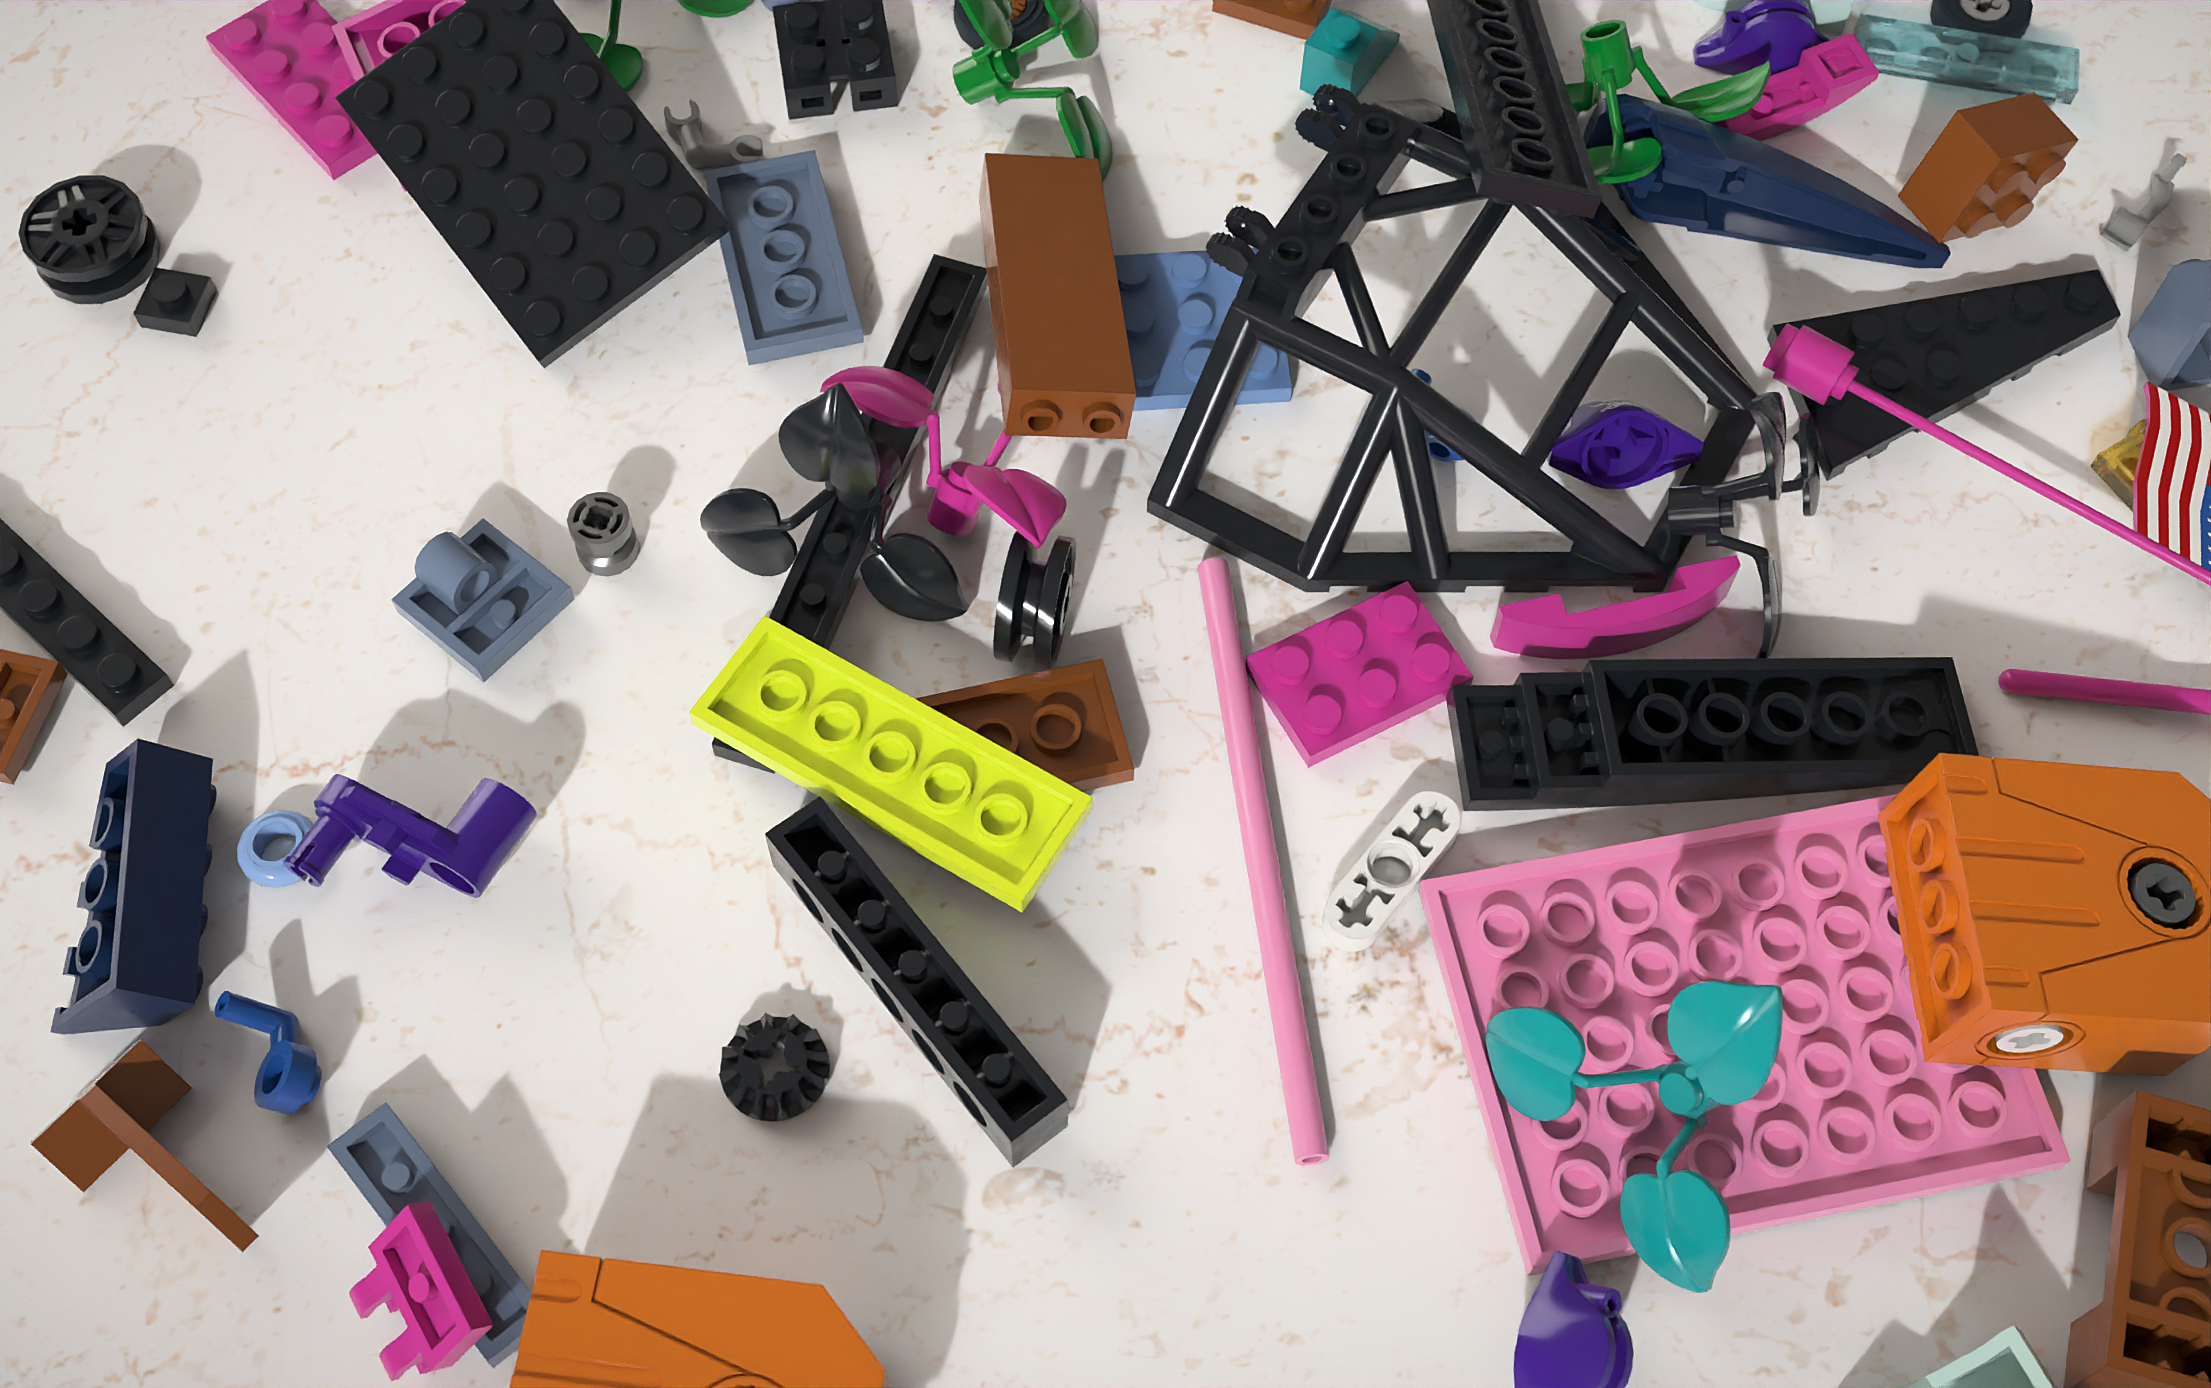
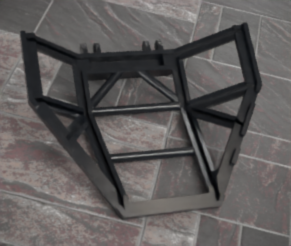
[1147,83,1758,593]

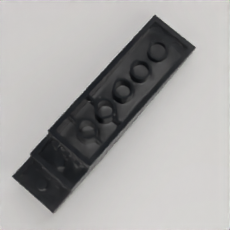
[1446,657,1979,811]

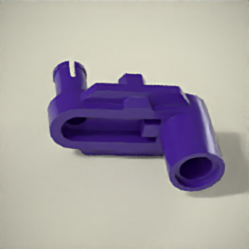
[283,774,537,898]

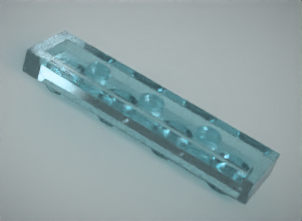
[1854,13,2080,105]

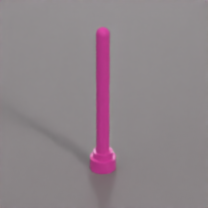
[1998,669,2211,715]

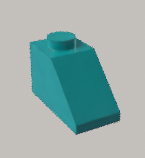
[1299,8,1400,98]

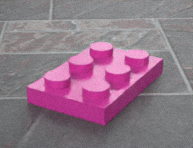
[1245,581,1474,768]

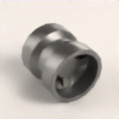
[567,492,639,577]

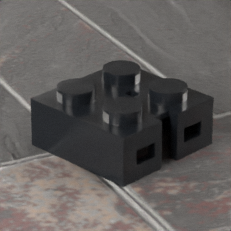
[772,0,898,120]

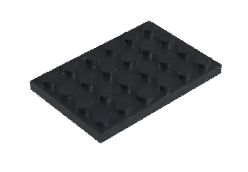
[335,0,732,368]

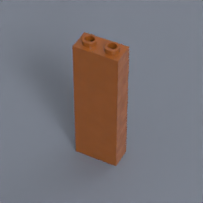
[979,153,1136,439]

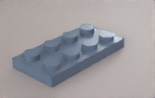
[703,150,864,365]

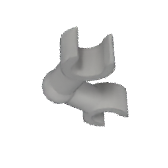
[663,99,763,168]

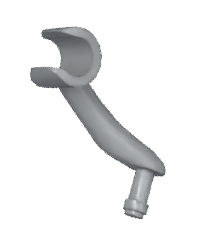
[2100,153,2187,252]

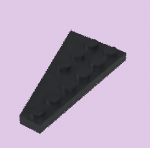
[1767,269,2121,482]

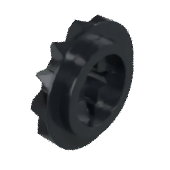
[719,1012,830,1122]

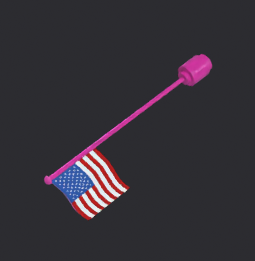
[1762,323,2211,586]

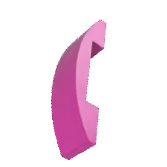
[1710,33,1879,142]
[1490,555,1741,659]

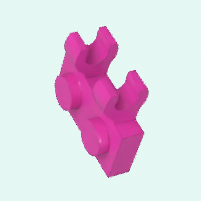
[349,1201,494,1381]

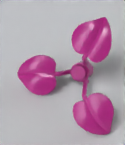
[819,366,1067,549]

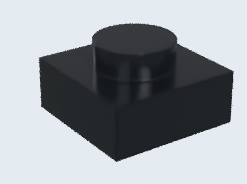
[133,267,217,337]

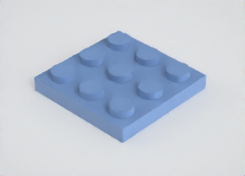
[1114,248,1292,411]

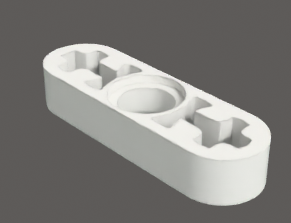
[1322,791,1461,952]

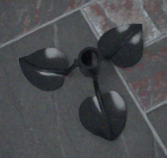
[700,383,970,622]
[1668,392,1820,658]

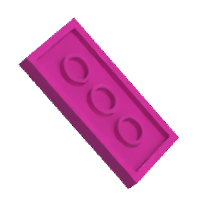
[205,0,378,180]

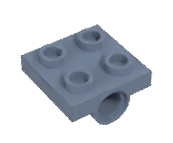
[391,518,575,683]

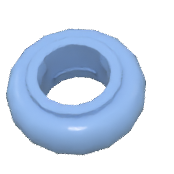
[237,810,313,888]

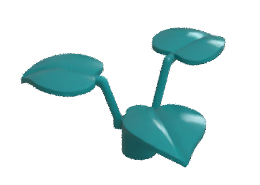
[1485,980,1783,1293]

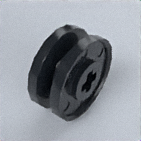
[18,175,161,304]
[993,531,1076,669]

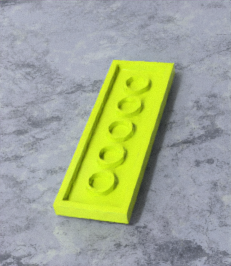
[689,615,1093,913]

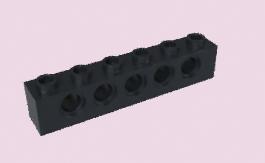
[764,796,1068,1168]

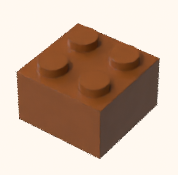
[1897,92,2079,243]

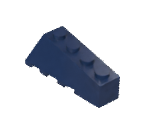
[50,738,217,1035]

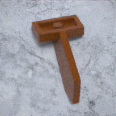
[30,1039,259,1252]

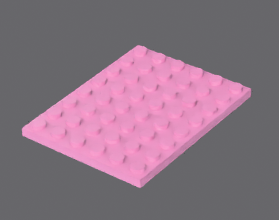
[1418,793,2071,1276]

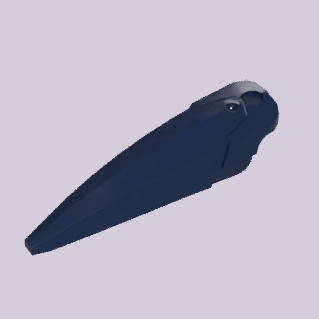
[1583,94,1951,268]

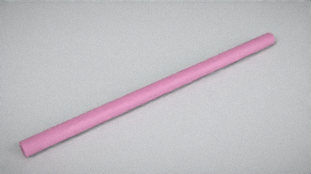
[1198,558,1329,1165]

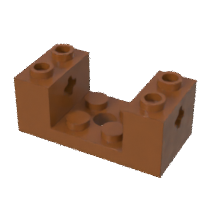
[2063,1090,2211,1388]

